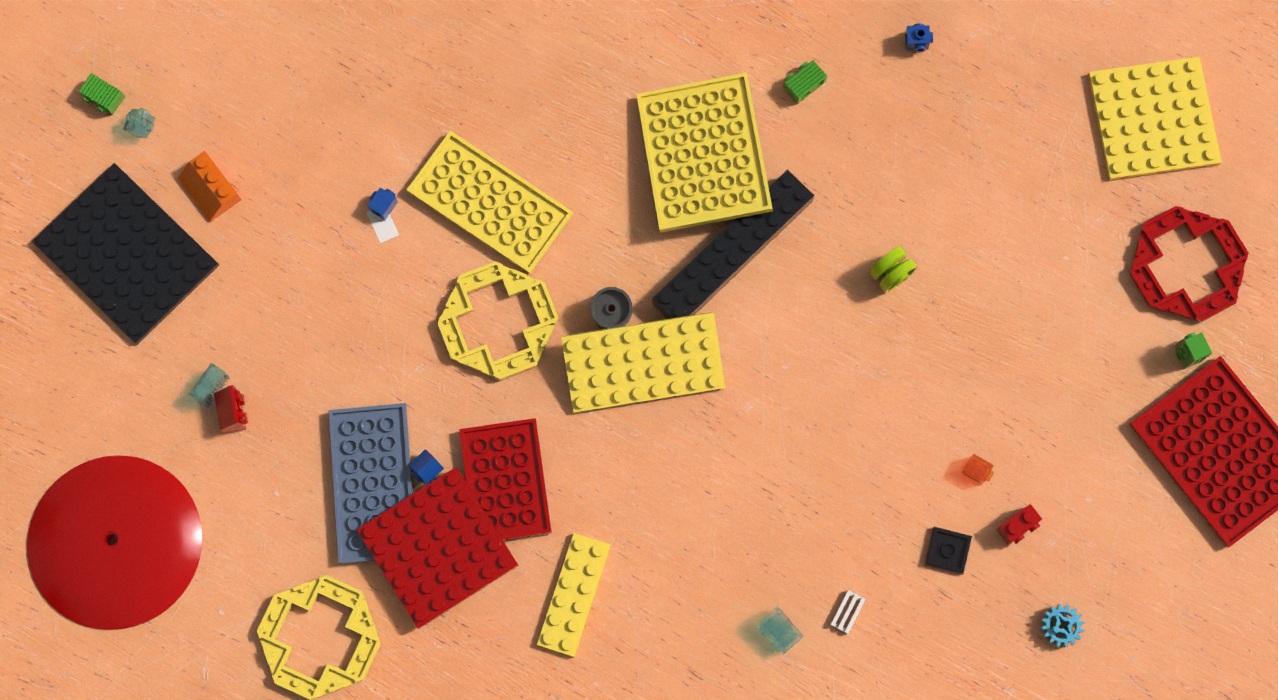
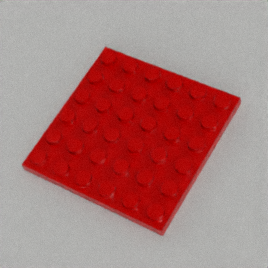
[357,467,519,630]

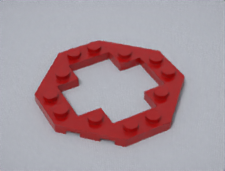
[1129,206,1249,322]

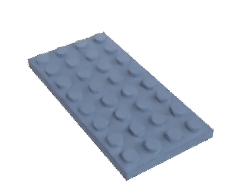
[329,403,413,564]

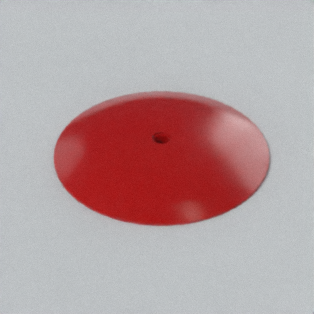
[27,455,202,630]

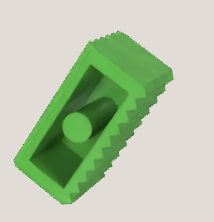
[783,60,827,104]
[78,73,125,115]

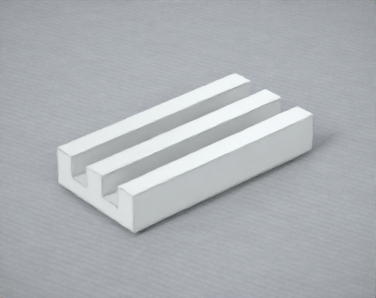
[830,590,866,634]

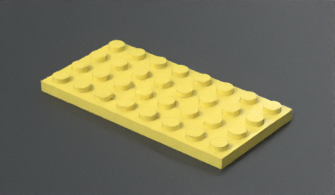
[407,130,574,274]
[561,312,725,413]

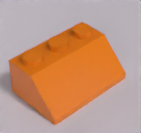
[178,151,241,222]

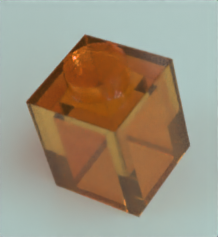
[962,454,994,485]

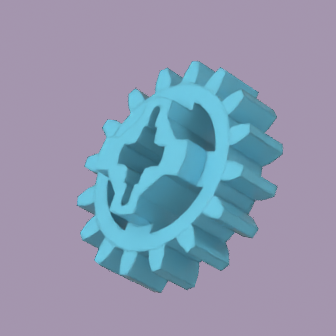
[1040,604,1085,648]

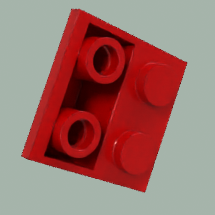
[214,385,248,434]

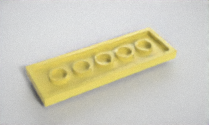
[537,533,611,658]

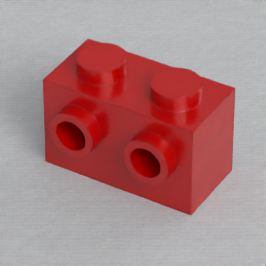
[996,504,1042,545]

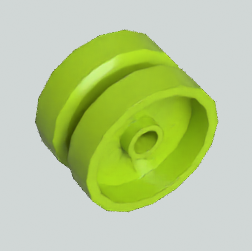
[868,246,918,293]

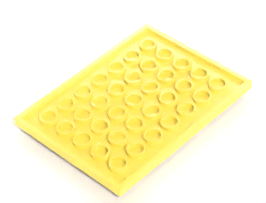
[636,73,773,233]

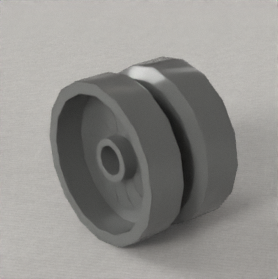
[591,287,633,329]

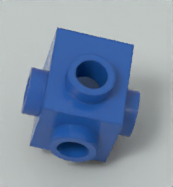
[905,23,933,52]

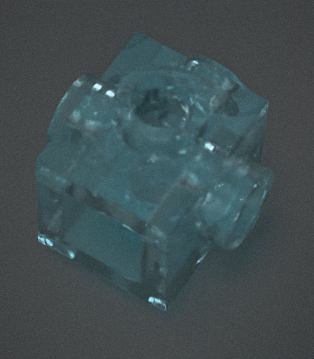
[123,108,156,138]

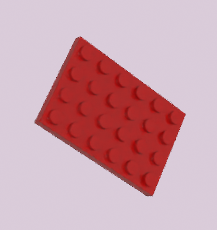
[459,418,552,540]

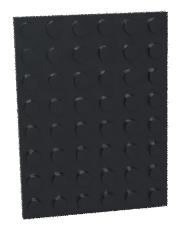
[32,163,219,345]

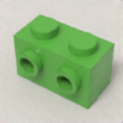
[1176,332,1212,368]

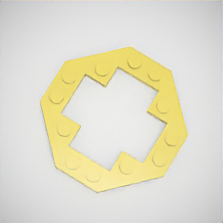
[438,261,558,380]
[257,575,381,700]

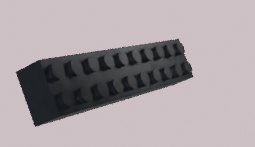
[652,169,814,319]

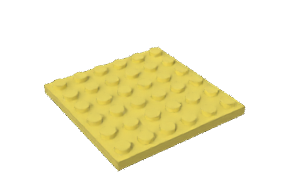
[1088,56,1222,180]

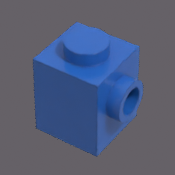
[367,188,398,220]
[409,449,444,484]

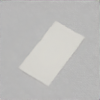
[366,211,399,243]

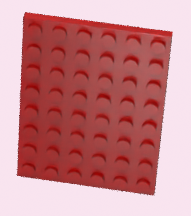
[1129,356,1278,548]

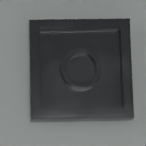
[925,527,972,575]

